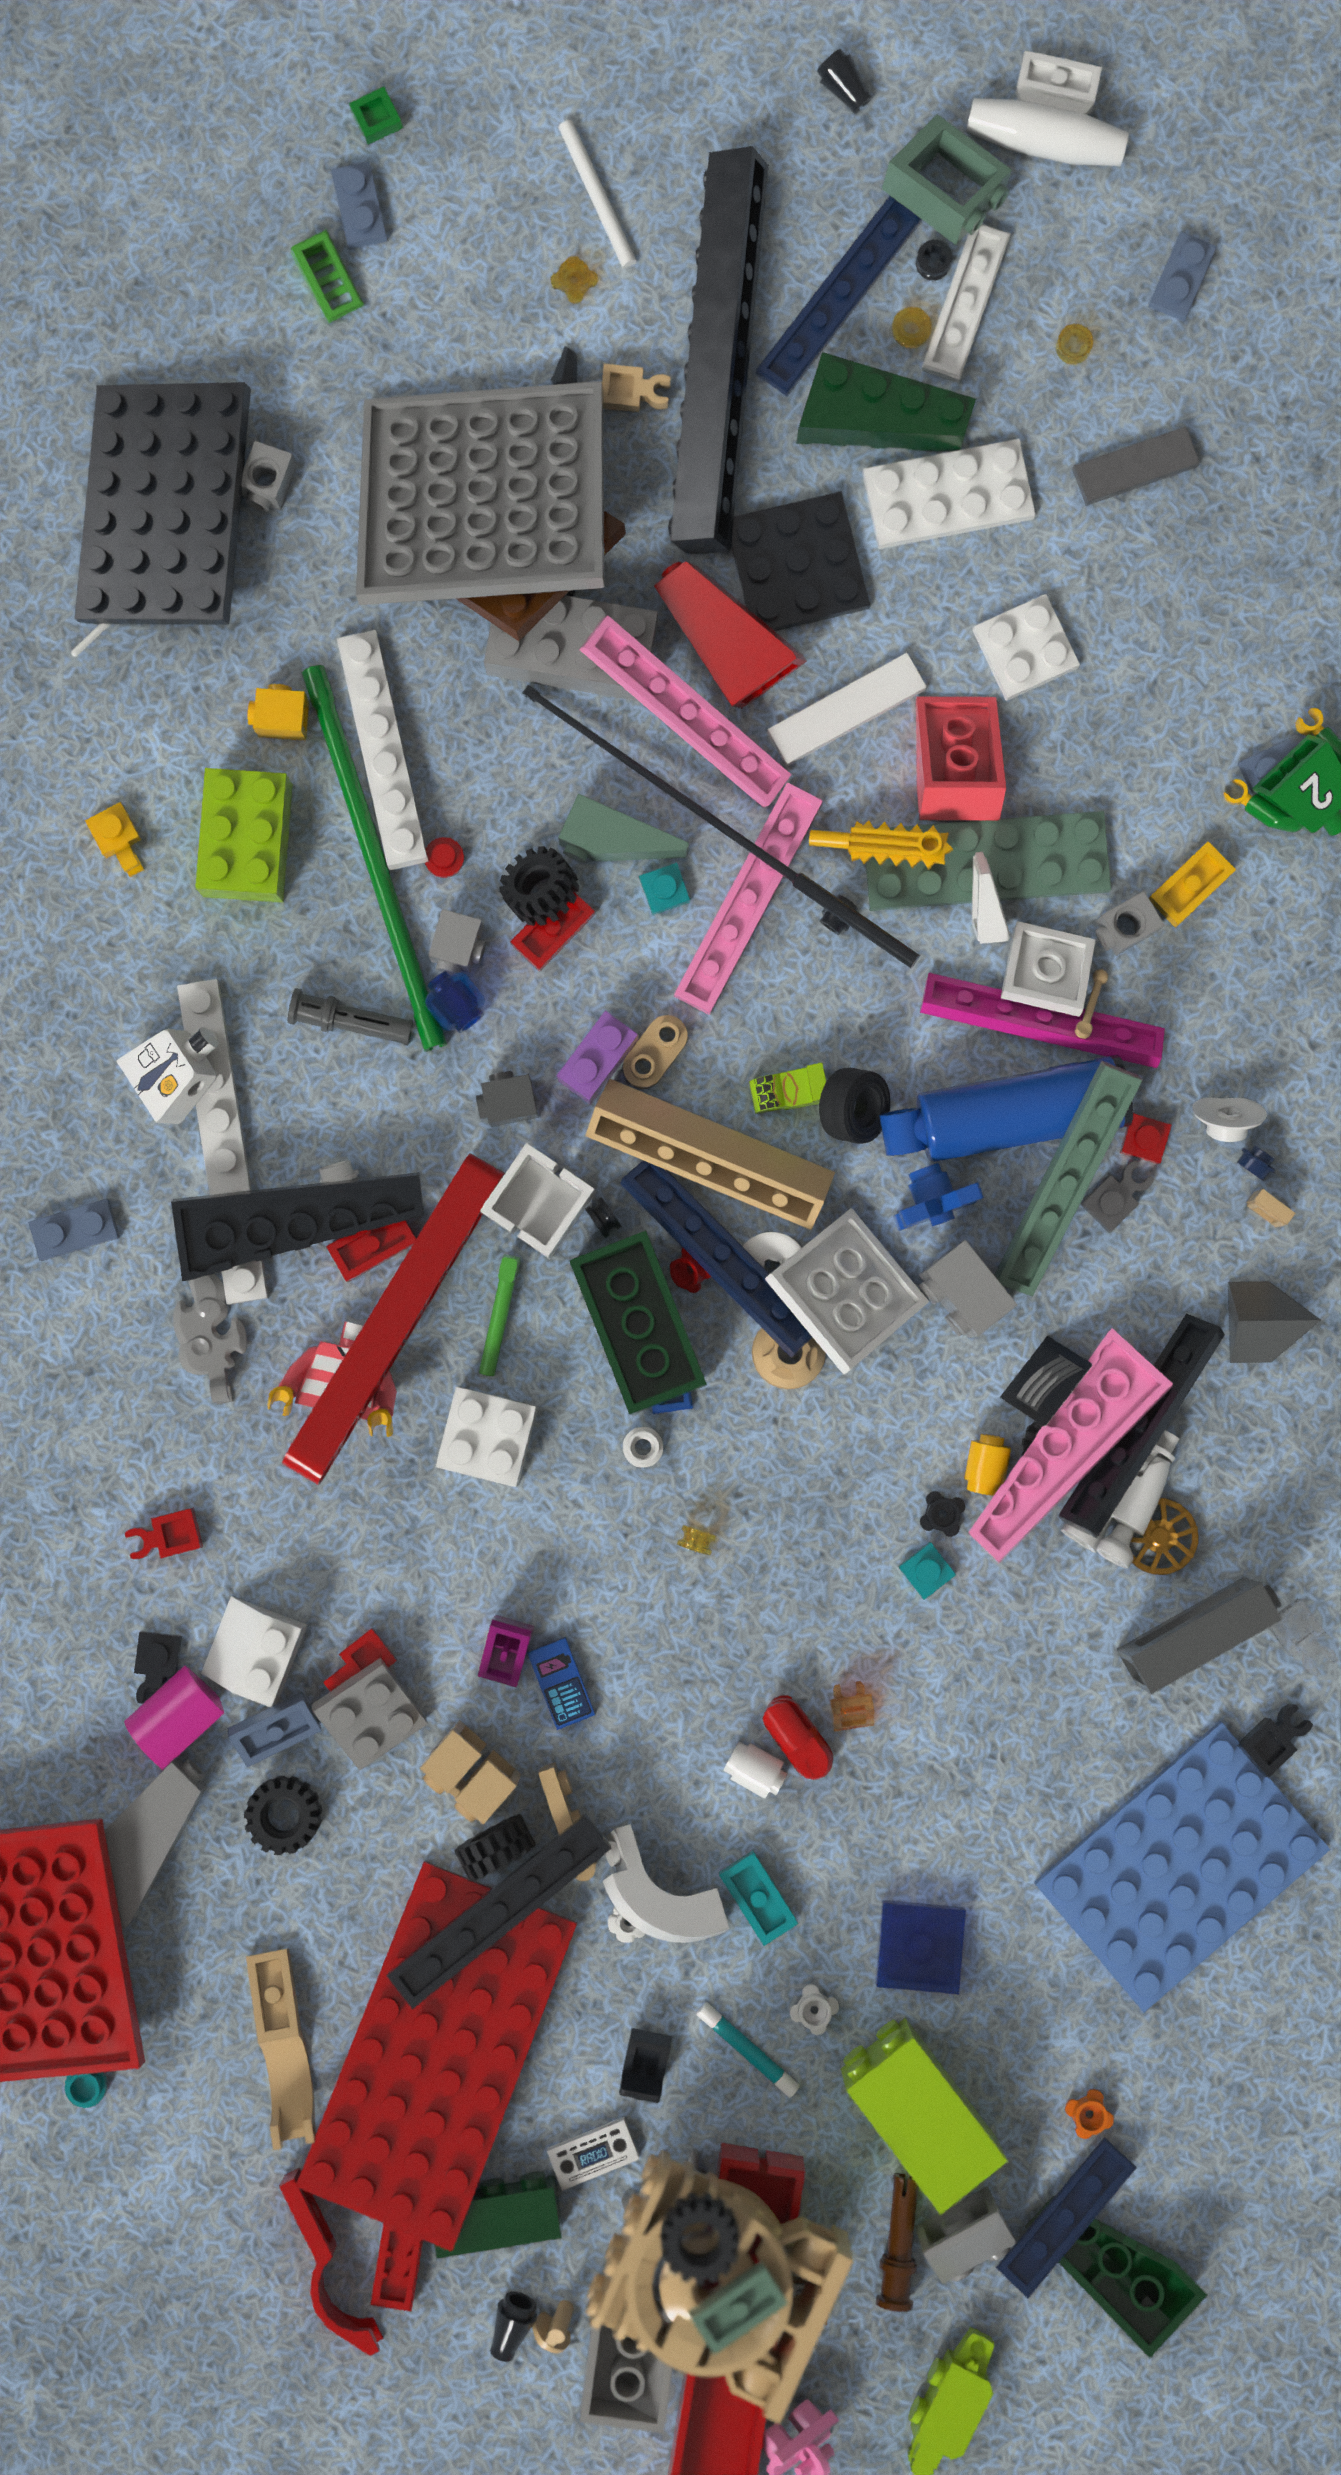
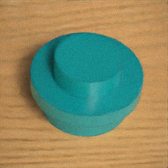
[64,2072,107,2108]

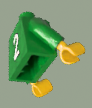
[1223,708,1341,836]

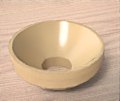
[752,1328,826,1389]

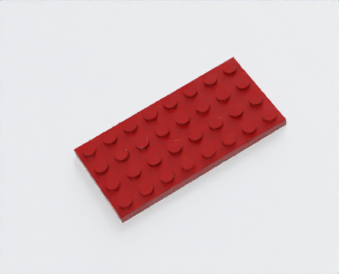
[295,1861,578,2251]

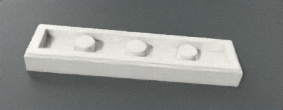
[921,224,1010,383]
[767,653,927,767]

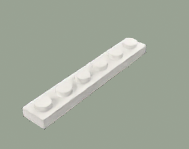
[337,630,428,870]

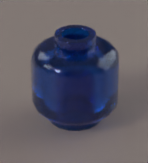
[425,971,485,1033]

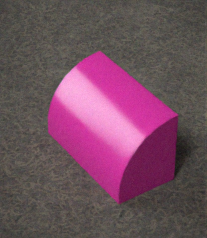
[124,1665,224,1770]

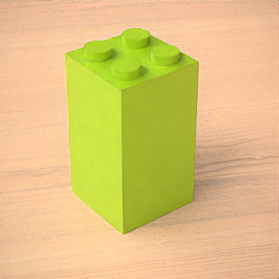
[840,2018,1008,2215]

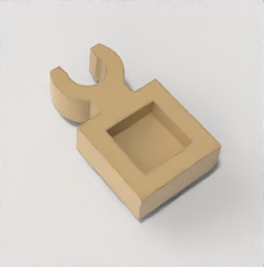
[602,364,671,413]

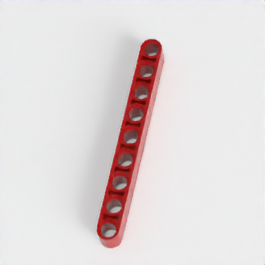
[282,1153,505,1485]

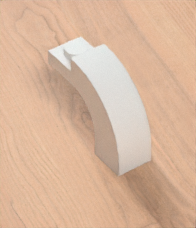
[603,1824,730,1943]

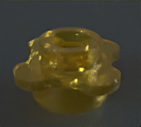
[550,256,598,304]

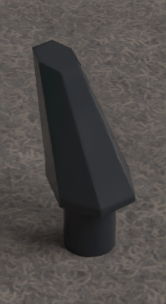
[551,346,577,385]

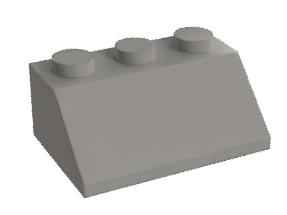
[580,2287,673,2433]

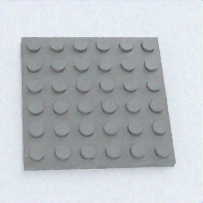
[356,381,605,605]

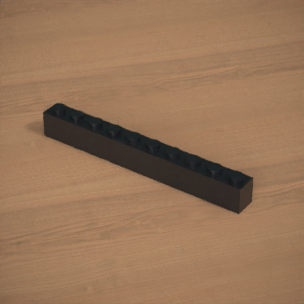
[668,146,769,554]

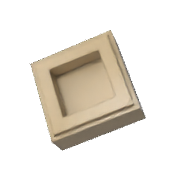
[1246,1189,1296,1227]

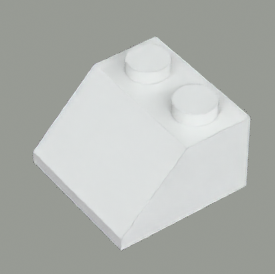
[201,1596,308,1707]

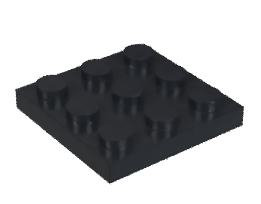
[731,491,870,631]

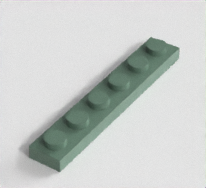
[994,1061,1143,1297]

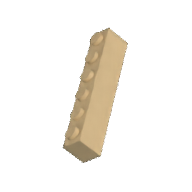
[585,1079,835,1230]

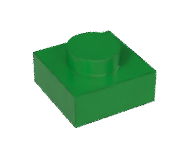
[349,86,403,145]

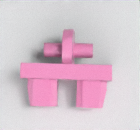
[762,2399,839,2475]

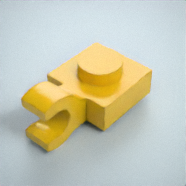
[85,802,144,877]

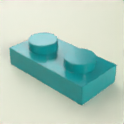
[719,1850,799,1946]

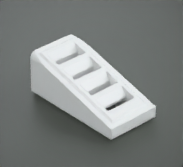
[971,852,1010,944]

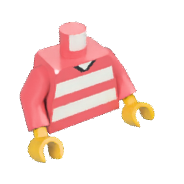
[267,1321,397,1437]

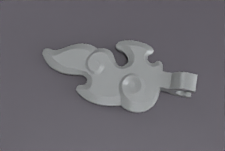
[173,1273,247,1405]

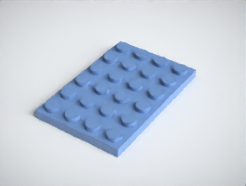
[1034,1721,1331,2013]

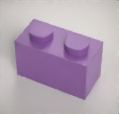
[556,1010,639,1105]

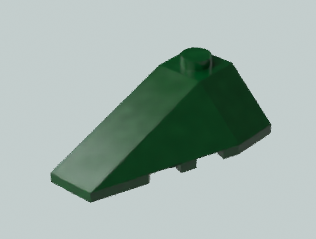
[1024,2196,1208,2359]

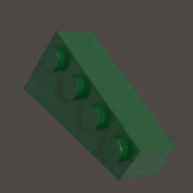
[796,352,976,452]

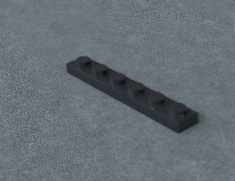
[1058,1313,1225,1538]
[387,1813,611,2009]

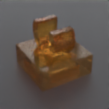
[830,1681,875,1732]

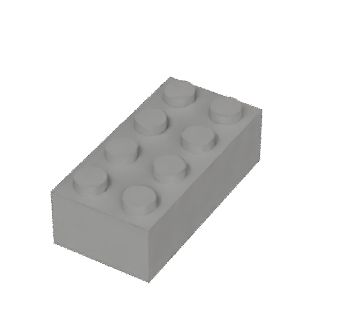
[484,595,658,701]

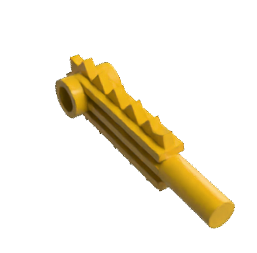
[809,820,953,870]

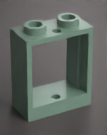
[882,114,1012,245]

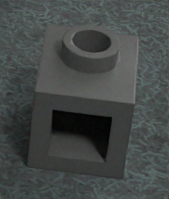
[476,1071,539,1127]

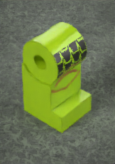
[749,1062,826,1114]

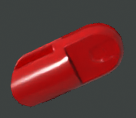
[762,1695,833,1780]

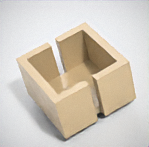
[420,1720,521,1825]

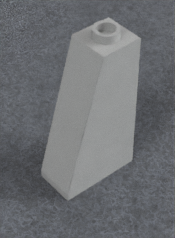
[105,1757,207,1930]

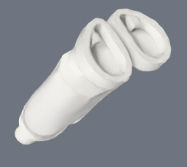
[1061,1430,1180,1569]

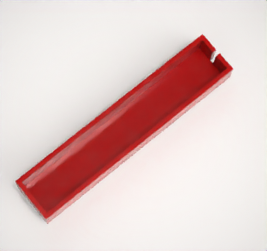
[668,2142,806,2475]

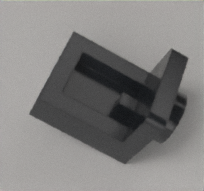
[619,2028,672,2103]

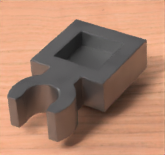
[1081,1161,1154,1233]

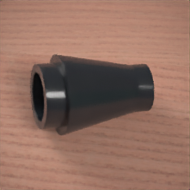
[817,49,873,114]
[490,2291,537,2362]

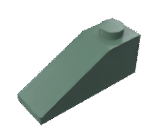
[558,794,689,863]

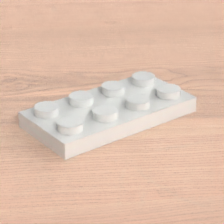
[863,439,1035,549]

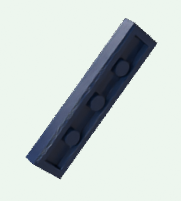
[996,2137,1137,2299]

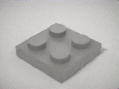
[312,1658,428,1771]

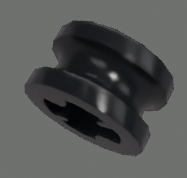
[915,239,953,281]
[585,1197,622,1239]

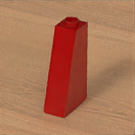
[654,561,807,709]

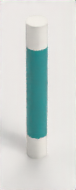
[696,2001,800,2098]

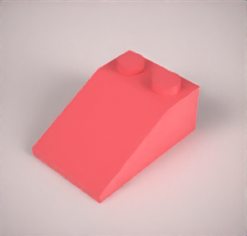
[916,696,1006,821]

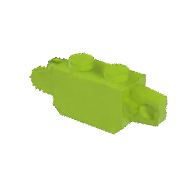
[907,2327,995,2475]

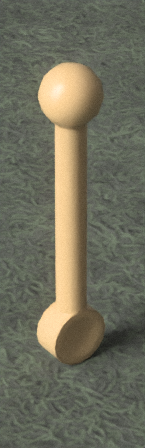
[1075,969,1108,1039]

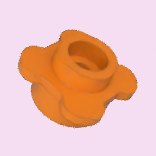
[1065,2089,1114,2139]

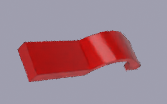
[279,2167,384,2356]

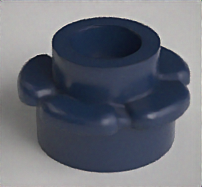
[1237,1145,1276,1181]

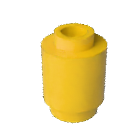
[964,1434,1011,1496]

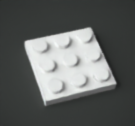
[765,1208,929,1374]

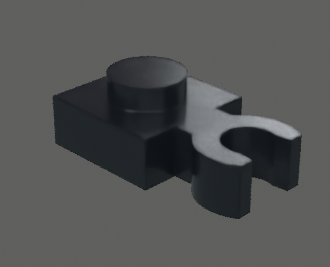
[134,1631,182,1704]
[1237,1704,1313,1778]

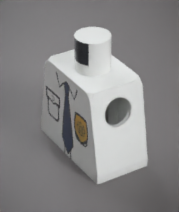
[116,1027,218,1124]

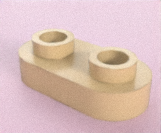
[623,1015,688,1089]

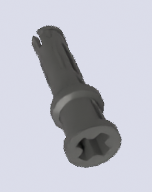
[287,988,414,1046]

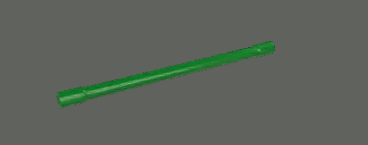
[301,665,447,1052]

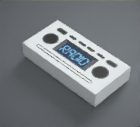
[547,2117,640,2191]

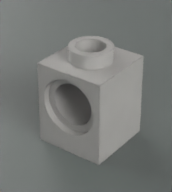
[242,441,297,512]
[1095,891,1165,956]

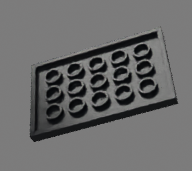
[74,382,251,625]

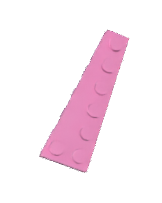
[968,1328,1173,1563]

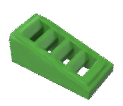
[291,230,364,323]

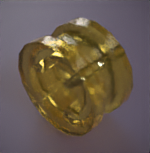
[1055,324,1093,365]
[676,1525,717,1556]

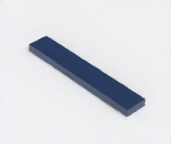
[755,196,923,397]
[620,1160,813,1358]

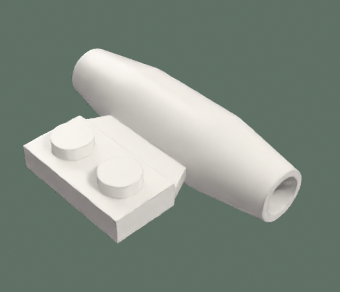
[966,50,1129,166]

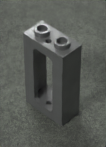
[1116,1577,1283,1694]

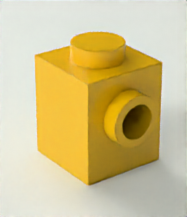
[247,684,310,741]

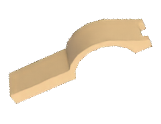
[246,1948,316,2151]

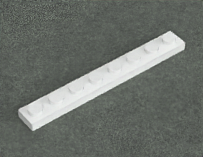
[177,979,269,1305]

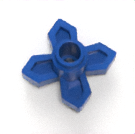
[893,1163,984,1231]

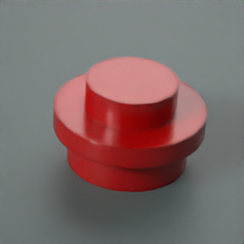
[425,837,464,878]

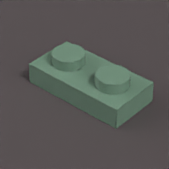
[688,2261,788,2355]

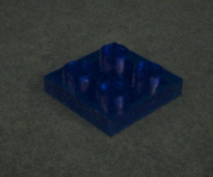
[875,1900,966,1995]

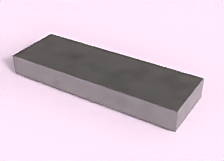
[1072,426,1200,506]

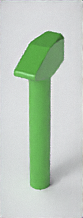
[479,1254,521,1376]

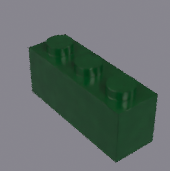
[434,2171,563,2259]

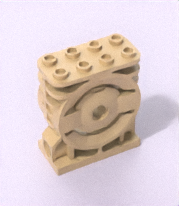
[585,2149,854,2424]

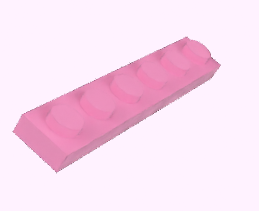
[579,615,792,808]
[674,782,823,1015]

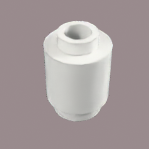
[723,1742,788,1799]

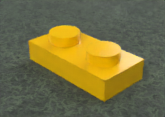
[1149,841,1236,928]

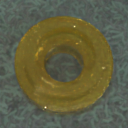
[892,307,932,348]

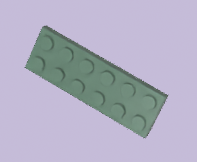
[865,811,1111,911]

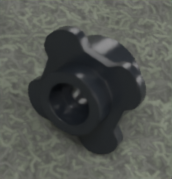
[920,1491,965,1537]

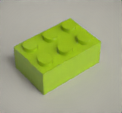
[195,768,293,903]

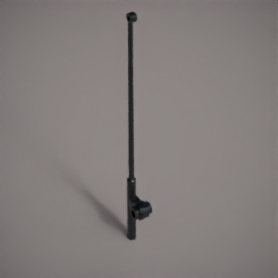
[522,685,920,968]

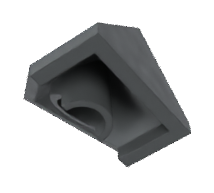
[1228,1281,1321,1363]

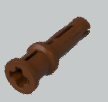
[875,2173,919,2312]

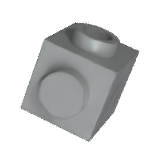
[428,909,486,976]

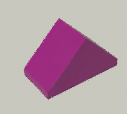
[478,1615,535,1688]

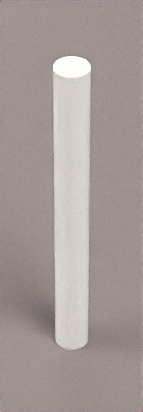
[559,120,637,269]

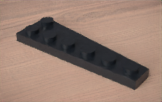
[171,1172,424,1281]

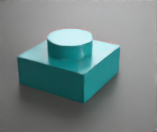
[639,863,690,916]
[898,1542,956,1600]

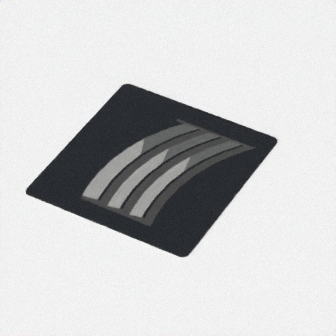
[1000,1336,1092,1426]

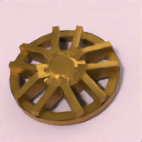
[1131,1498,1199,1575]

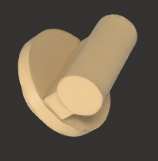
[532,2300,574,2353]

